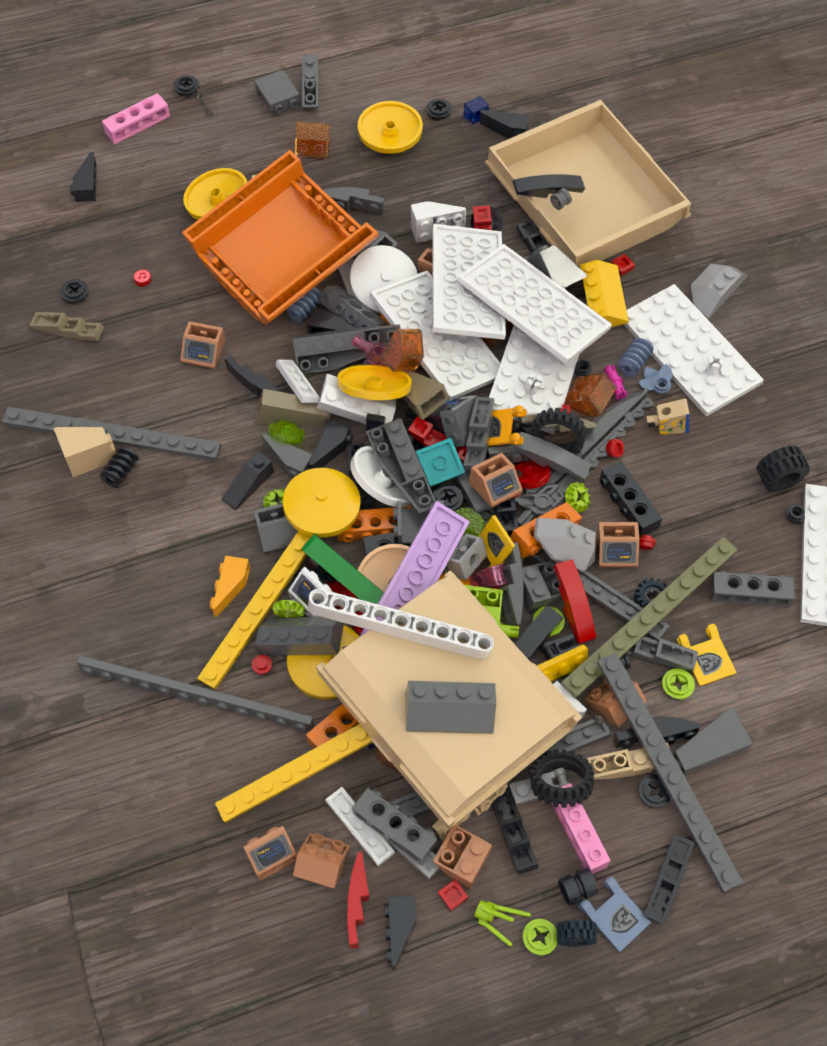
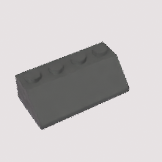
[255,617,344,656]
[405,681,496,734]

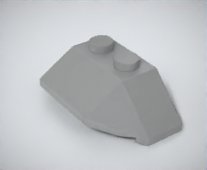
[691,264,748,319]
[534,518,597,572]

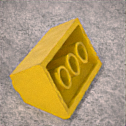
[580,260,629,327]

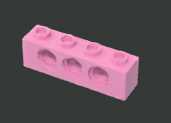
[102,93,170,144]
[551,783,611,874]

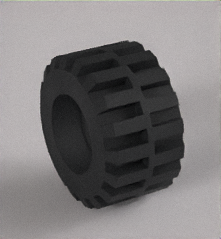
[756,446,810,492]

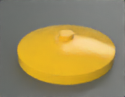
[358,101,423,154]
[183,168,247,220]
[337,365,412,400]
[283,468,360,538]
[287,625,359,700]

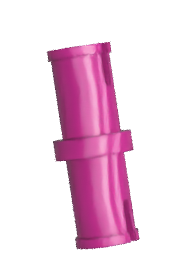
[604,365,627,400]

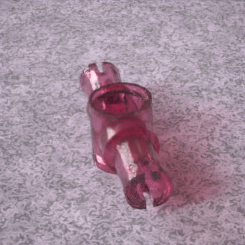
[351,334,403,370]

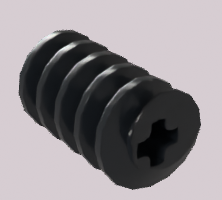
[100,447,140,488]

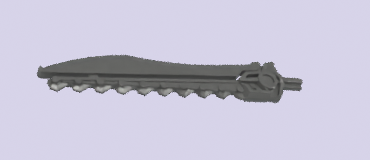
[514,388,653,527]

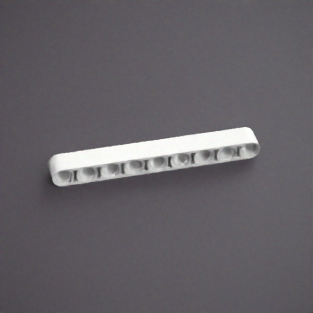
[308,589,494,660]

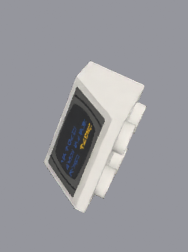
[288,567,332,617]

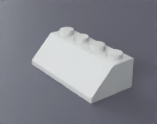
[317,374,396,424]

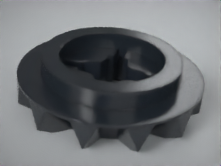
[173,75,199,97]
[426,99,452,120]
[60,279,89,303]
[433,484,463,511]
[639,774,671,808]

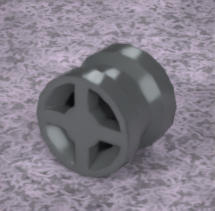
[550,188,572,210]

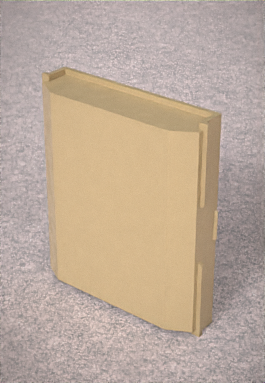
[485,100,691,269]
[316,570,583,830]

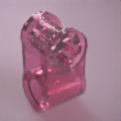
[469,564,508,588]

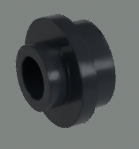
[574,360,592,377]
[786,505,805,524]

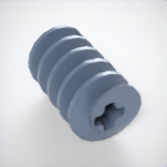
[286,287,322,324]
[618,338,654,377]

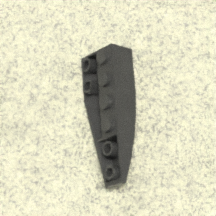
[293,324,402,374]
[366,418,436,515]

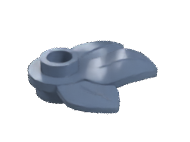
[639,364,673,394]

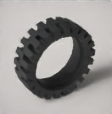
[529,408,586,456]
[530,749,594,808]

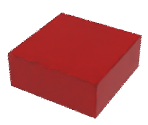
[610,253,635,276]
[438,879,468,912]

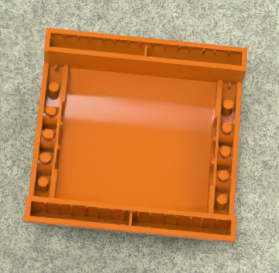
[182,150,379,325]

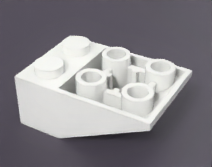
[411,201,466,243]

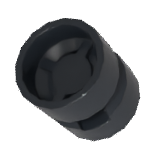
[558,867,598,906]

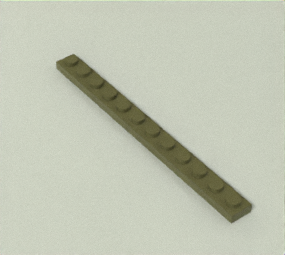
[561,536,738,699]

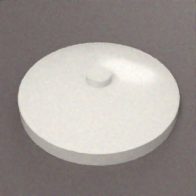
[349,245,418,314]
[350,446,411,507]

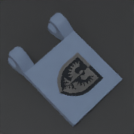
[578,876,651,952]

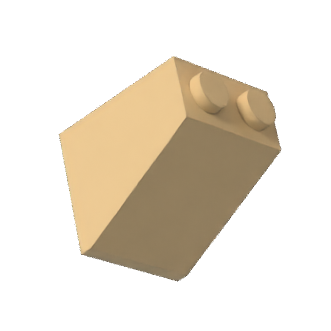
[53,427,116,477]

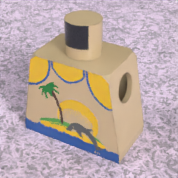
[646,398,689,434]

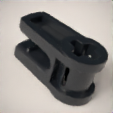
[539,633,580,661]

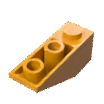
[210,556,250,617]

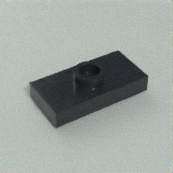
[366,413,386,439]

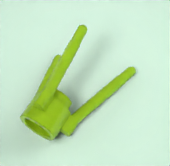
[474,900,531,946]

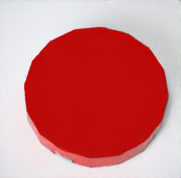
[515,459,551,489]

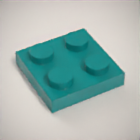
[416,438,465,487]

